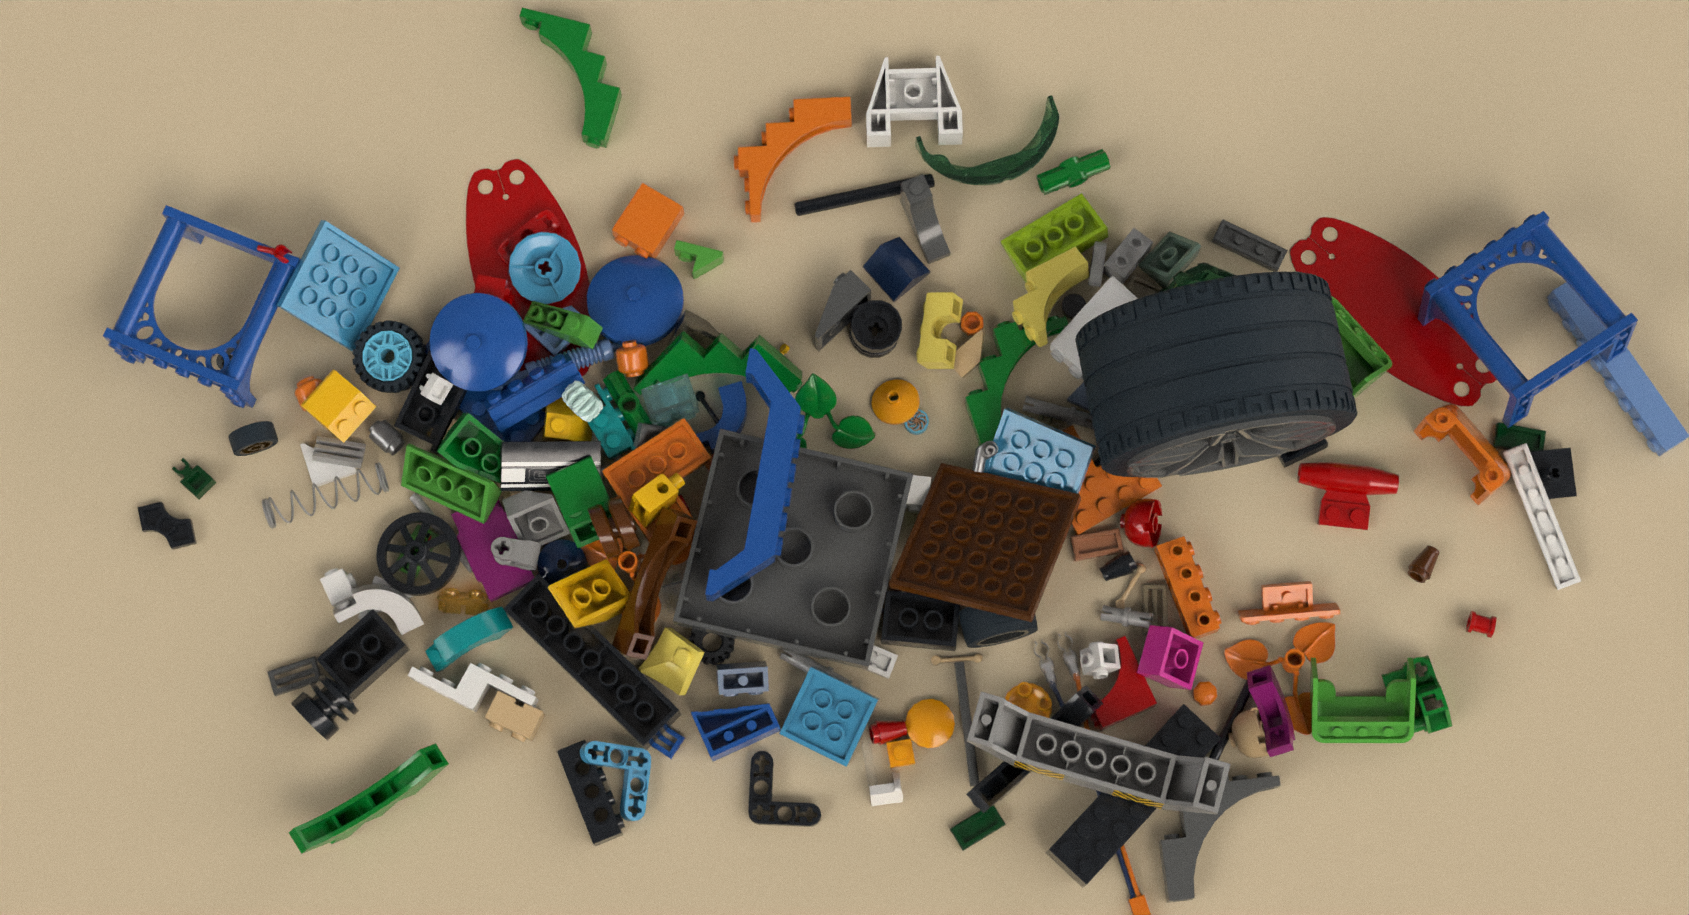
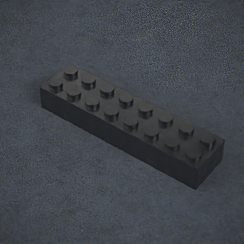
[503,573,682,750]
[1046,704,1221,888]

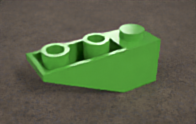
[523,301,603,349]

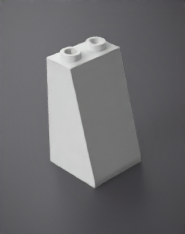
[1050,275,1138,381]

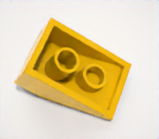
[548,559,631,628]

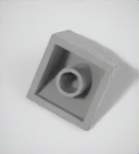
[502,490,570,545]

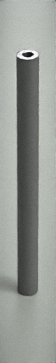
[954,662,980,787]

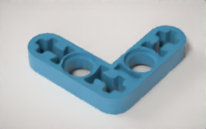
[580,741,651,821]

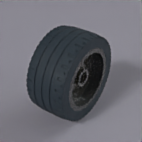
[959,607,1038,648]

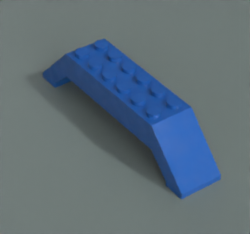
[705,348,805,602]

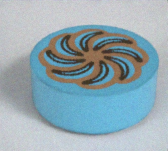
[904,409,929,435]

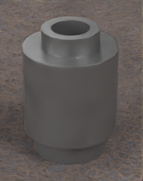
[369,420,405,456]

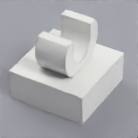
[419,373,453,405]

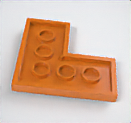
[602,418,712,542]
[1062,425,1162,535]

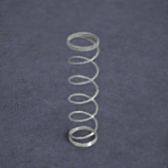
[262,462,389,529]

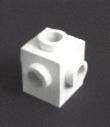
[1080,641,1121,679]

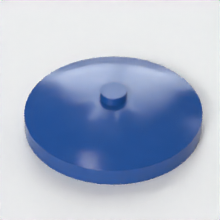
[587,255,684,346]
[430,293,528,391]

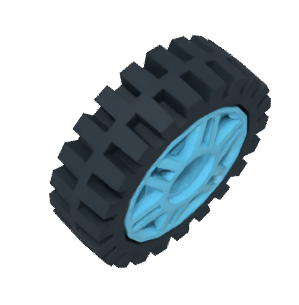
[352,320,427,393]

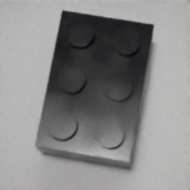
[881,590,960,652]
[316,609,410,699]

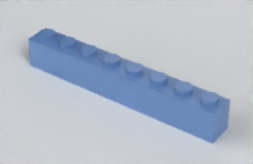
[1547,282,1689,457]

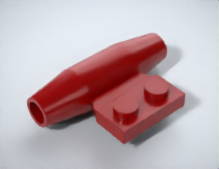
[1297,462,1399,530]

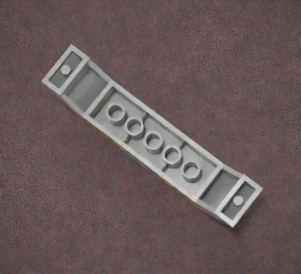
[967,692,1231,814]

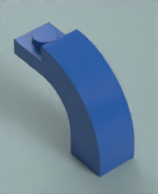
[696,381,747,454]

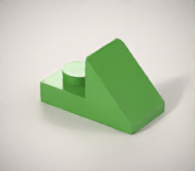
[674,240,724,279]

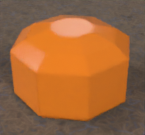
[961,312,984,336]
[1192,681,1217,706]

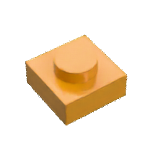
[886,739,915,769]

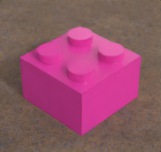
[1137,625,1204,690]

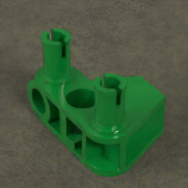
[1381,655,1452,734]

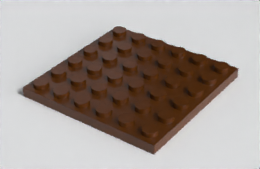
[889,463,1081,622]

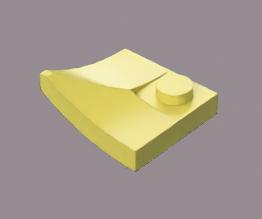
[638,627,705,695]

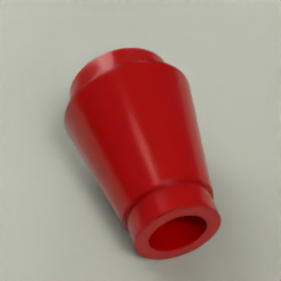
[869,720,907,745]

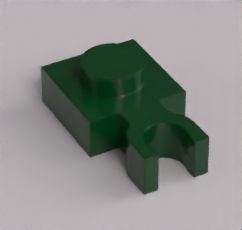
[172,458,216,500]

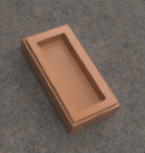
[1070,528,1124,562]

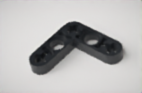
[748,751,821,827]

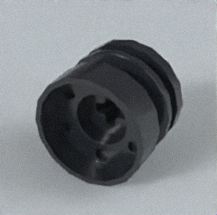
[849,300,902,358]
[291,673,359,741]

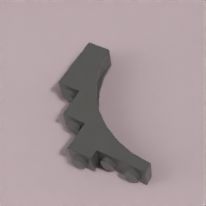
[1159,772,1281,903]

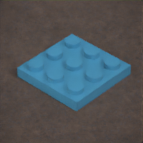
[779,666,879,767]

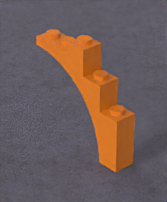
[734,97,852,223]

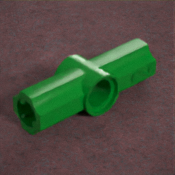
[1036,149,1111,195]
[603,370,652,436]

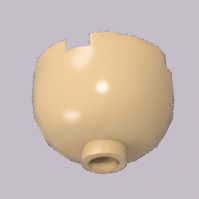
[1229,707,1269,759]

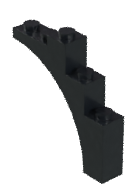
[966,685,1104,813]

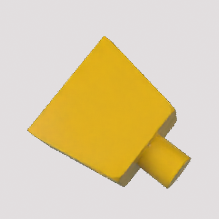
[629,473,685,528]

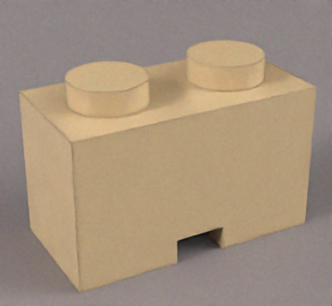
[485,691,545,743]

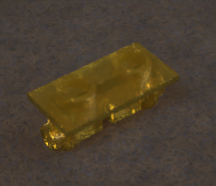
[437,588,489,615]

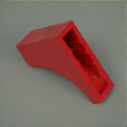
[1090,636,1157,731]

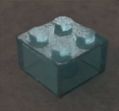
[641,374,700,426]

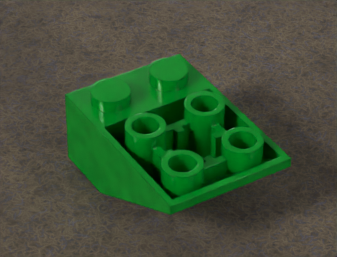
[546,456,611,548]

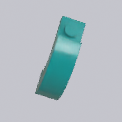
[425,606,514,672]

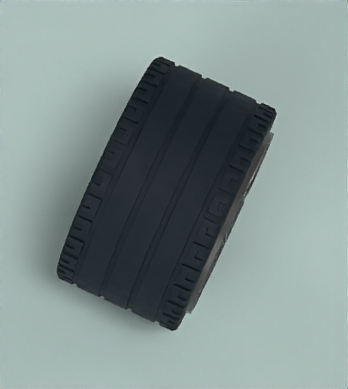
[1075,271,1358,478]

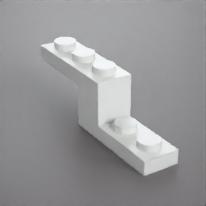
[408,663,539,713]

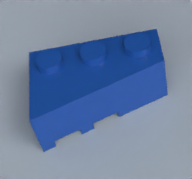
[691,704,781,762]

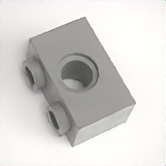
[1103,228,1153,284]

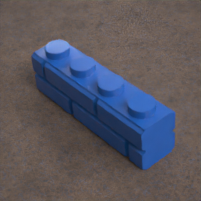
[483,353,585,433]

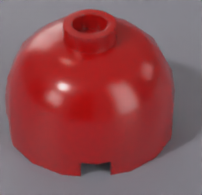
[1120,499,1162,548]

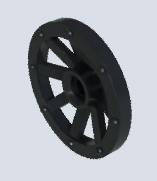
[376,512,461,596]

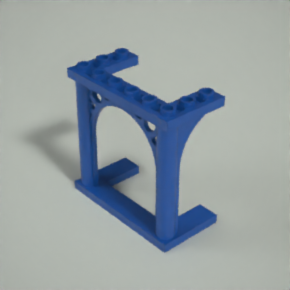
[103,205,300,408]
[1418,211,1638,428]

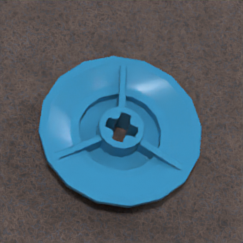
[509,232,581,304]

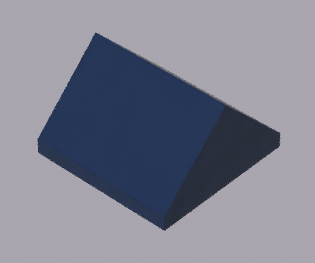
[863,237,930,302]

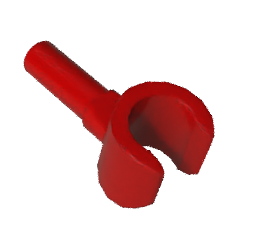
[257,244,293,264]

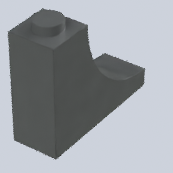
[900,174,951,264]

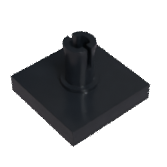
[1530,447,1577,499]

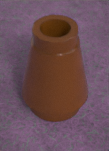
[1408,545,1440,583]

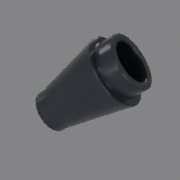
[1099,551,1138,581]

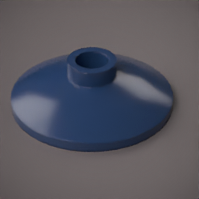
[537,539,587,585]

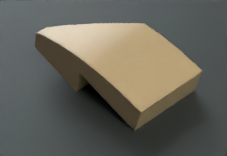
[954,330,985,378]

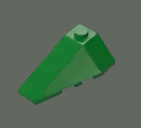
[437,413,503,483]

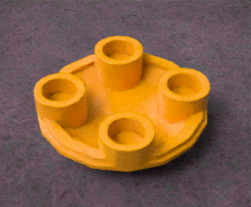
[1005,682,1052,718]
[905,699,955,748]

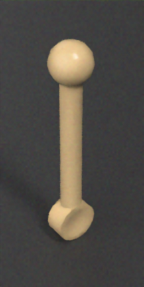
[1115,564,1146,609]
[931,653,983,666]

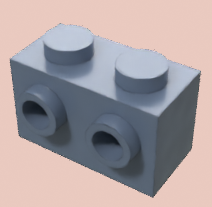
[716,661,769,697]

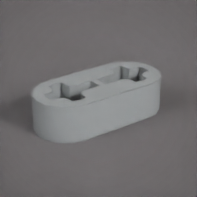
[1088,241,1107,287]

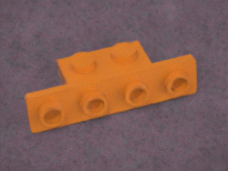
[1238,581,1340,625]

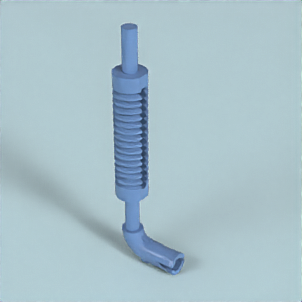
[492,338,622,390]

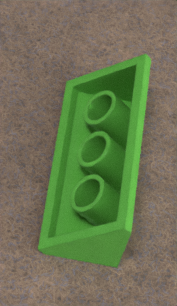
[401,443,502,524]

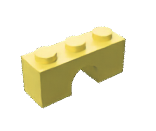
[916,292,963,369]

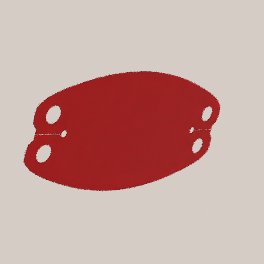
[466,159,590,376]
[1290,217,1497,407]

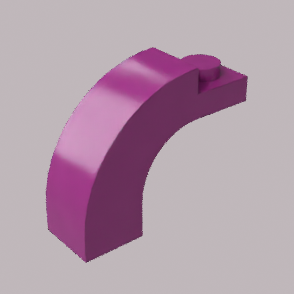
[1247,665,1295,757]

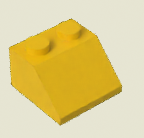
[301,369,376,443]

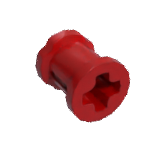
[1466,611,1497,638]

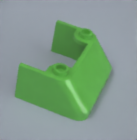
[1332,296,1392,398]
[1310,658,1416,743]

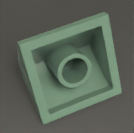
[1138,231,1201,289]

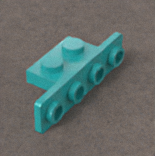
[587,383,637,460]

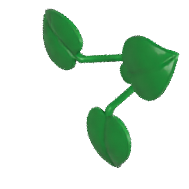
[795,373,876,449]

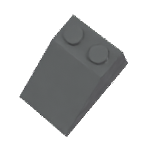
[815,270,871,351]

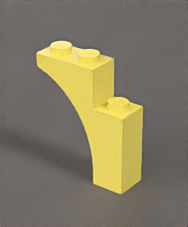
[1012,247,1089,348]

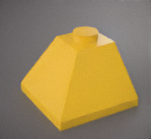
[542,397,592,441]

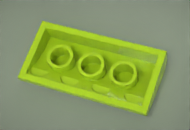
[1001,193,1109,283]

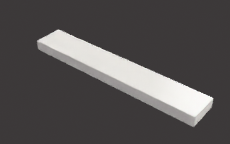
[1503,443,1581,590]

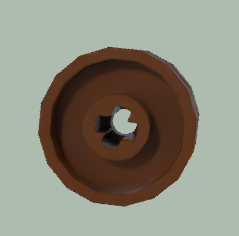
[587,495,641,559]

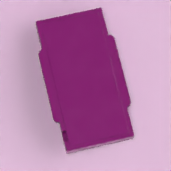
[451,499,534,602]

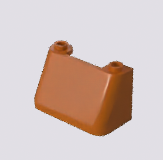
[1414,404,1511,505]

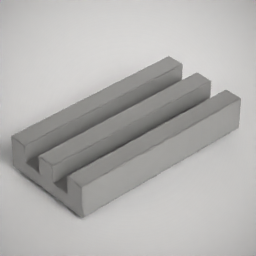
[312,436,366,469]

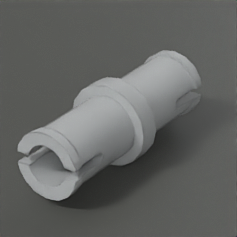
[1101,605,1153,629]

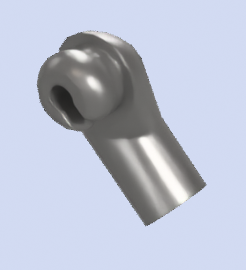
[972,441,998,472]

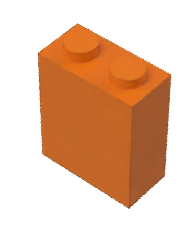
[612,183,685,259]

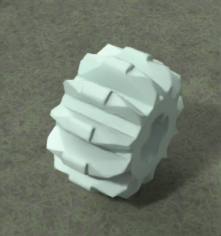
[562,380,603,422]

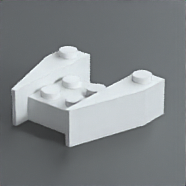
[866,56,963,147]

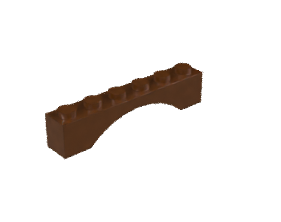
[612,507,698,660]

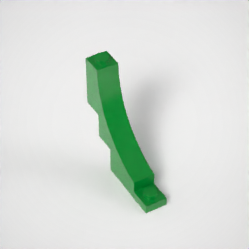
[519,8,622,149]
[633,331,803,395]

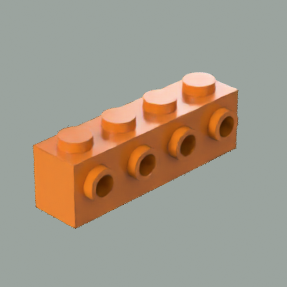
[1154,536,1221,639]

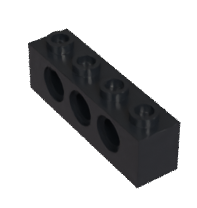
[557,740,625,846]

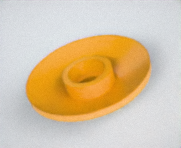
[871,379,920,425]

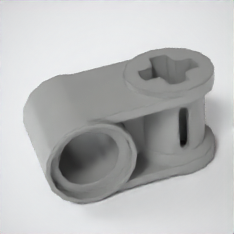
[491,537,541,570]

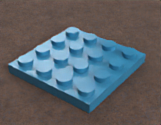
[276,220,400,352]
[984,408,1096,494]

